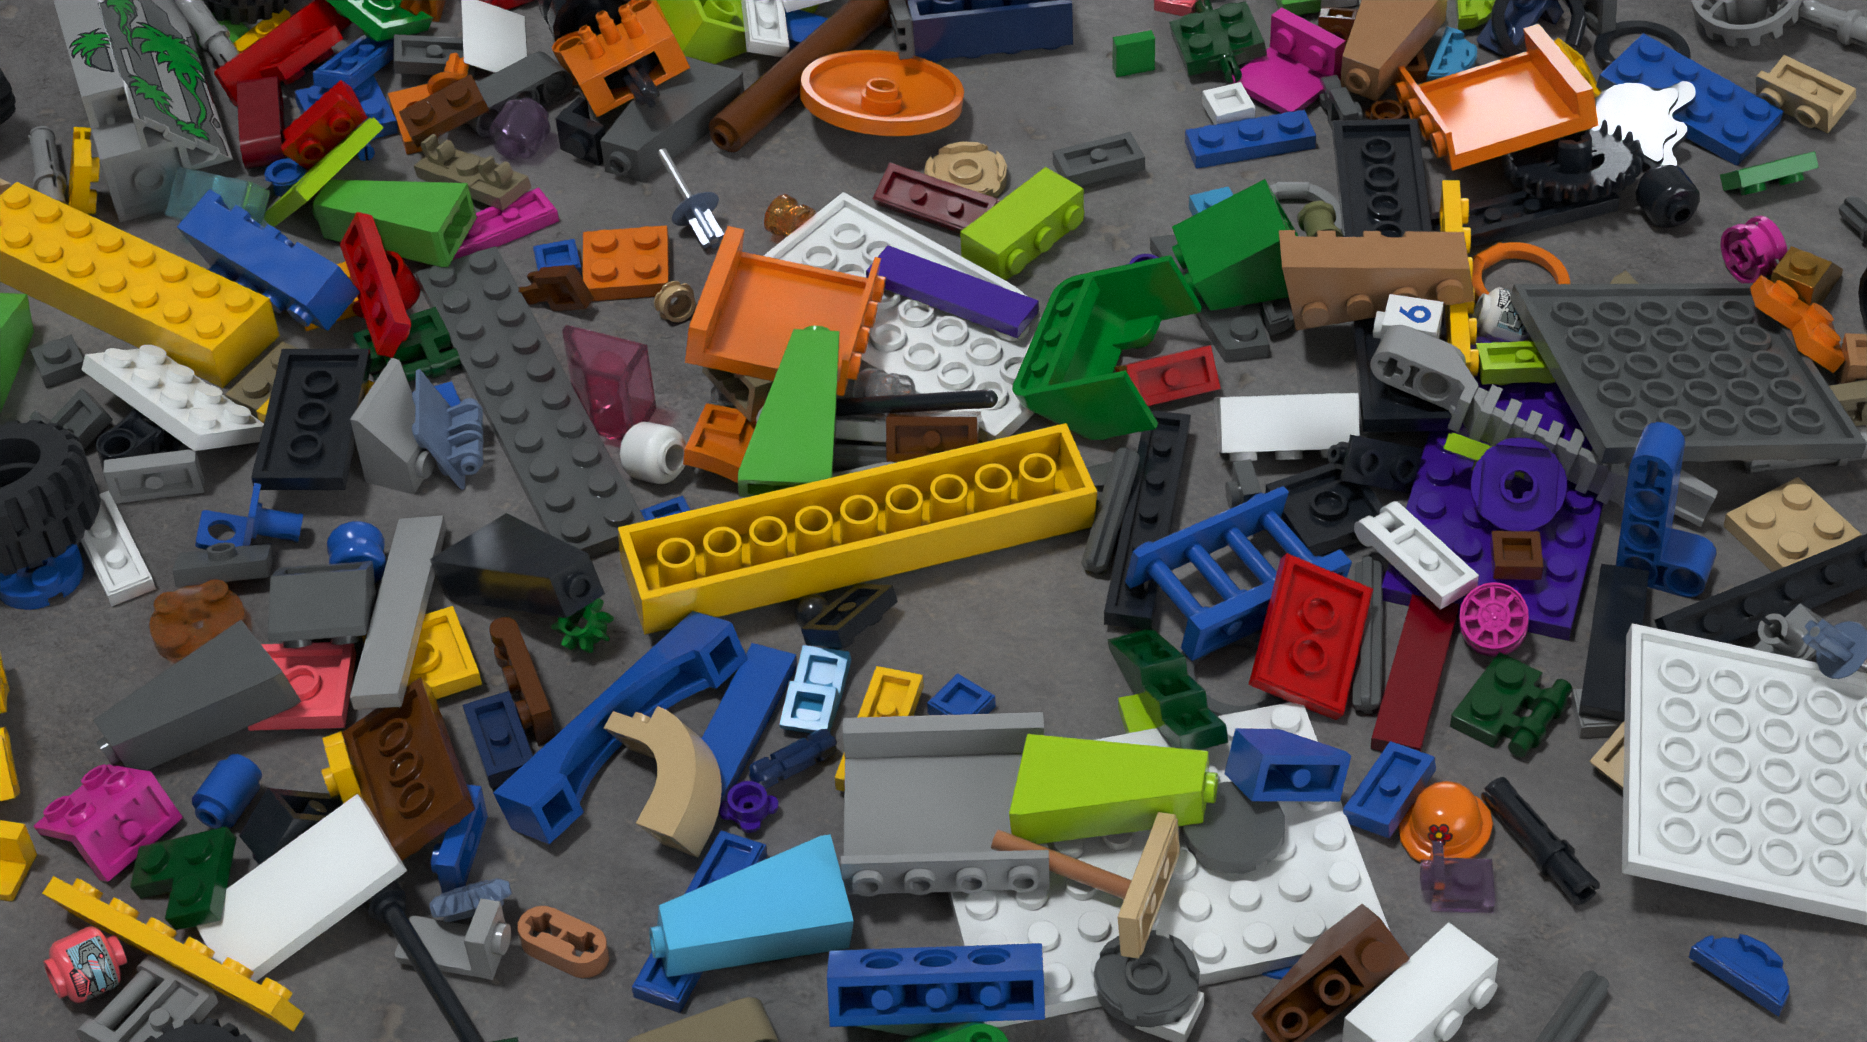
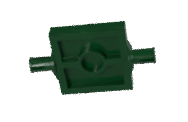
[1169,0,1267,83]

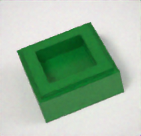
[1112,30,1155,77]

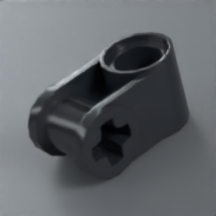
[96,409,182,481]

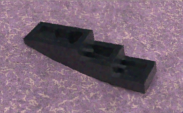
[1579,563,1649,722]

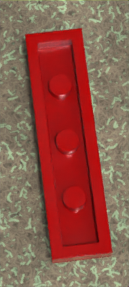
[340,212,411,358]

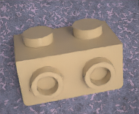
[1755,55,1856,133]

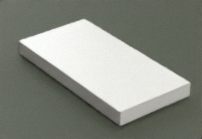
[196,794,407,982]

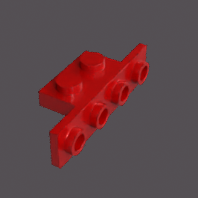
[214,0,352,106]

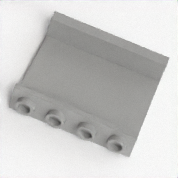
[841,712,1050,896]

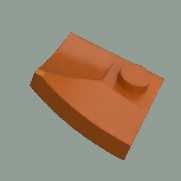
[683,403,756,483]

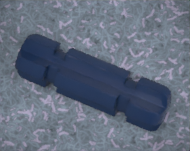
[748,728,837,790]

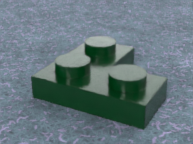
[130,826,237,930]

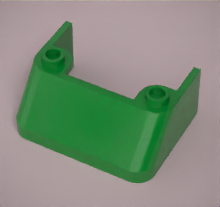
[1012,255,1202,440]

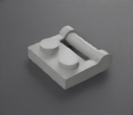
[76,955,218,1042]

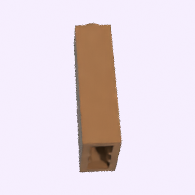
[1341,0,1447,101]

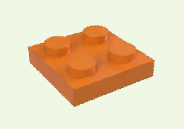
[583,225,670,301]

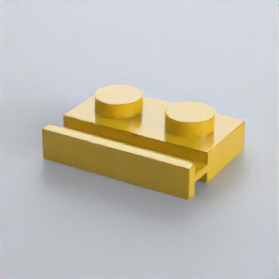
[68,127,100,214]

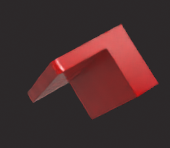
[1115,345,1221,406]

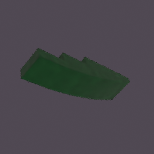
[1107,628,1229,750]

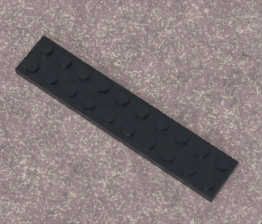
[1332,119,1454,432]

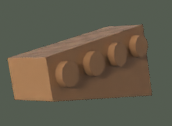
[1279,230,1475,331]

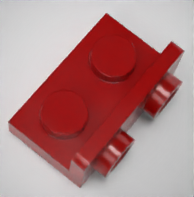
[281,80,368,170]

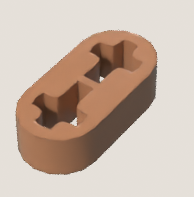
[518,906,609,978]

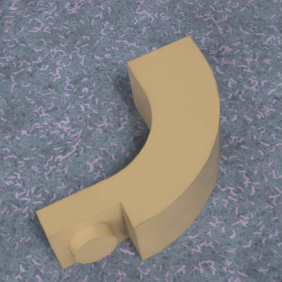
[604,706,722,858]

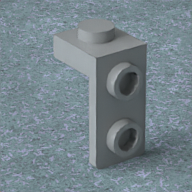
[395,898,511,980]

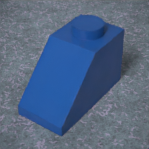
[1224,728,1351,802]

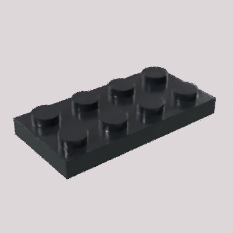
[251,349,372,490]

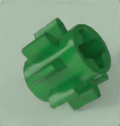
[551,598,614,653]

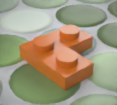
[1750,275,1845,373]

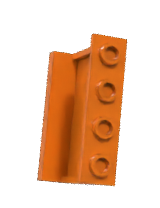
[1395,24,1599,171]
[685,226,886,396]

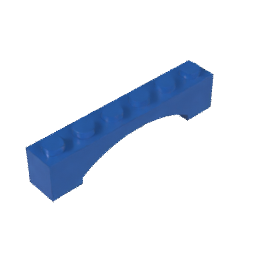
[493,611,748,844]

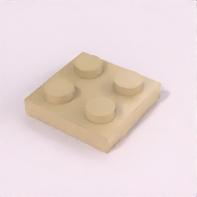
[1724,477,1862,572]

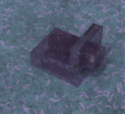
[1420,841,1495,913]

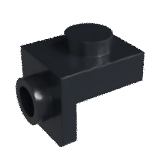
[555,97,606,166]

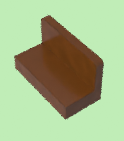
[886,411,982,462]

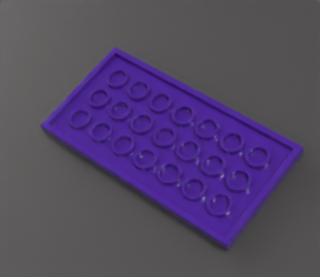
[1382,336,1604,641]

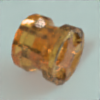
[764,194,816,239]

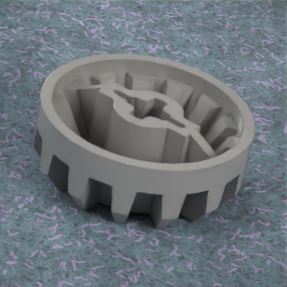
[1691,0,1804,47]

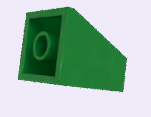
[1172,179,1298,311]

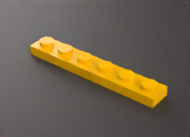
[1439,180,1479,376]
[42,876,305,1032]

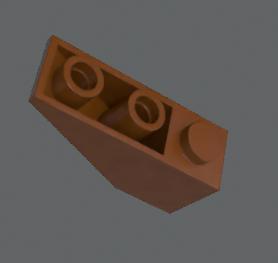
[1251,903,1410,1042]

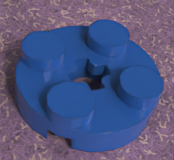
[0,544,85,610]

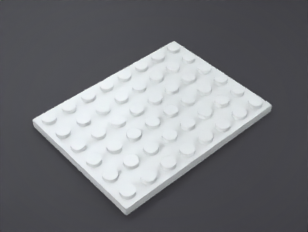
[948,702,1390,1028]

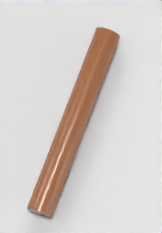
[991,829,1132,899]

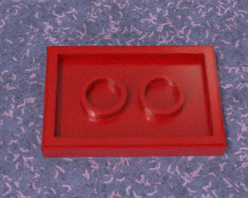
[1248,553,1373,720]

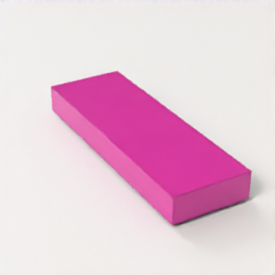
[452,187,559,260]

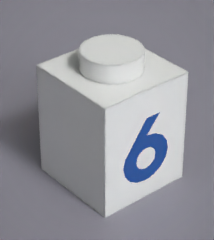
[1373,294,1444,342]

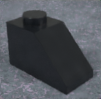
[239,788,343,865]

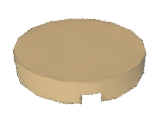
[924,141,1007,198]

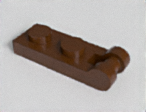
[489,617,556,746]

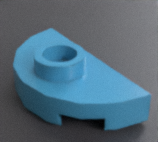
[1426,26,1477,82]

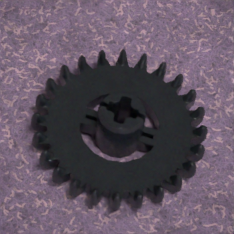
[1502,119,1644,202]

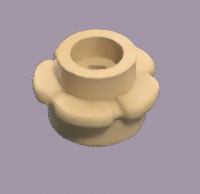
[654,281,696,322]

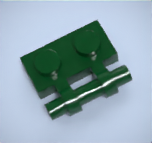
[353,306,461,383]
[1450,652,1573,757]

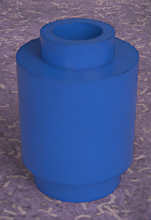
[192,754,262,829]

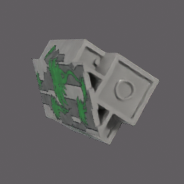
[53,0,233,223]

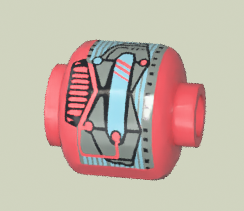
[43,926,127,1004]

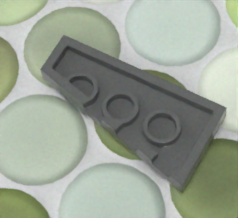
[1150,234,1269,363]

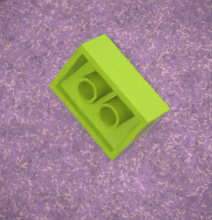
[657,0,747,64]

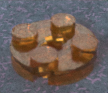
[149,579,248,661]

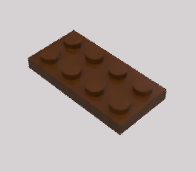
[342,677,475,861]

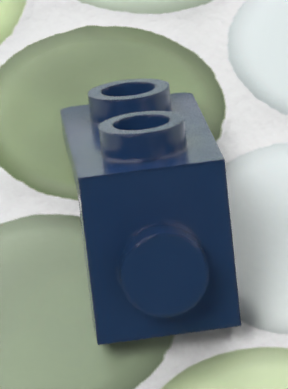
[1477,0,1564,58]

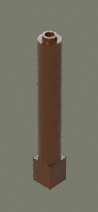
[709,0,908,152]

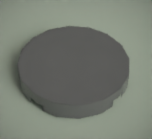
[1184,782,1285,874]
[1094,930,1200,1028]

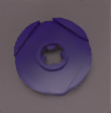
[1470,437,1567,531]

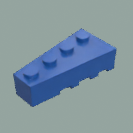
[177,189,360,331]

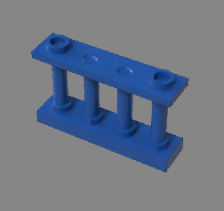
[1125,486,1352,661]

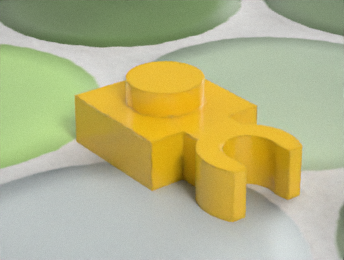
[321,731,363,804]

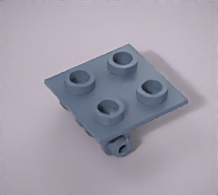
[412,369,484,490]

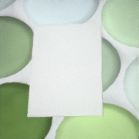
[461,0,527,73]

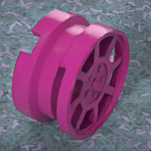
[1720,216,1788,283]
[1460,582,1529,657]

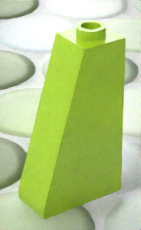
[1009,734,1218,844]

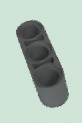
[466,51,573,138]

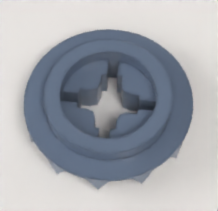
[429,878,512,922]

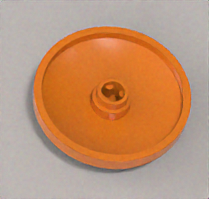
[800,50,964,136]

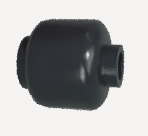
[1635,164,1700,228]

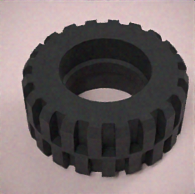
[0,420,101,576]

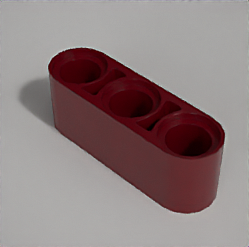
[237,76,287,169]

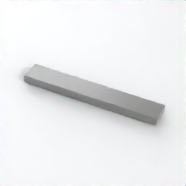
[350,515,447,710]

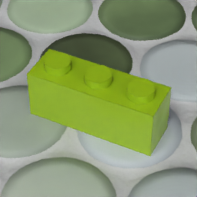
[960,167,1085,281]

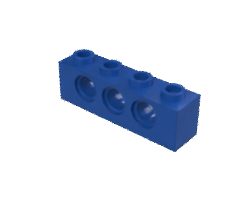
[827,943,1045,1027]

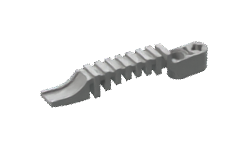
[1370,325,1718,527]

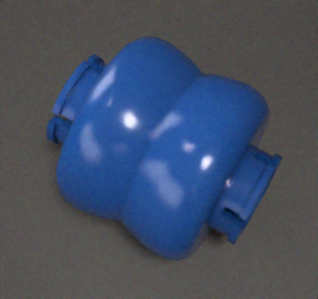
[327,521,387,583]

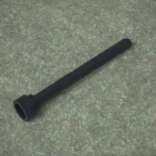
[836,390,998,416]
[363,880,485,1042]

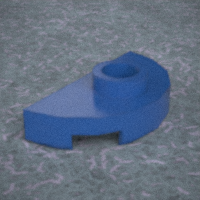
[1689,934,1789,1017]

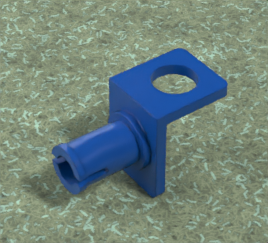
[195,483,303,550]

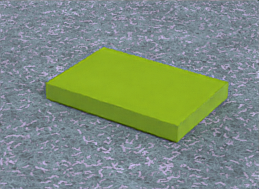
[263,117,384,227]

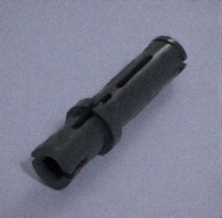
[1481,777,1600,905]

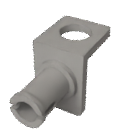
[1754,603,1822,661]

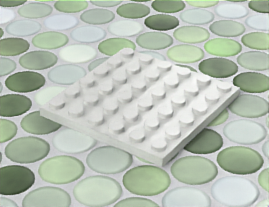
[1622,623,1867,925]

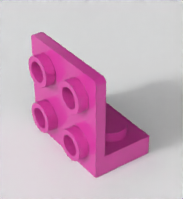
[1230,7,1346,113]
[34,764,183,882]

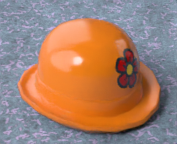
[1398,781,1493,869]

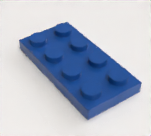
[1596,33,1784,166]

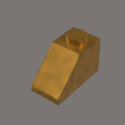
[1771,246,1843,306]

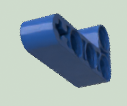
[1616,422,1717,598]

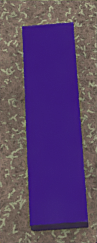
[866,245,1039,339]

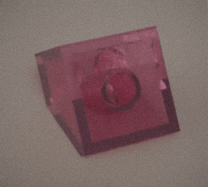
[562,325,656,441]

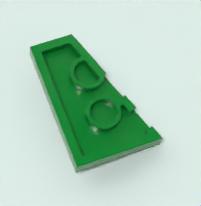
[326,0,434,42]

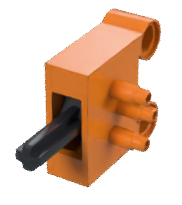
[552,0,690,117]

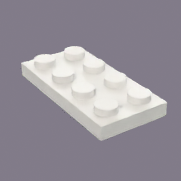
[82,345,264,451]

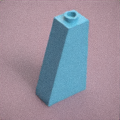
[649,834,854,977]

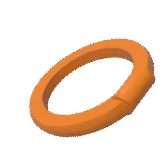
[1472,242,1571,302]

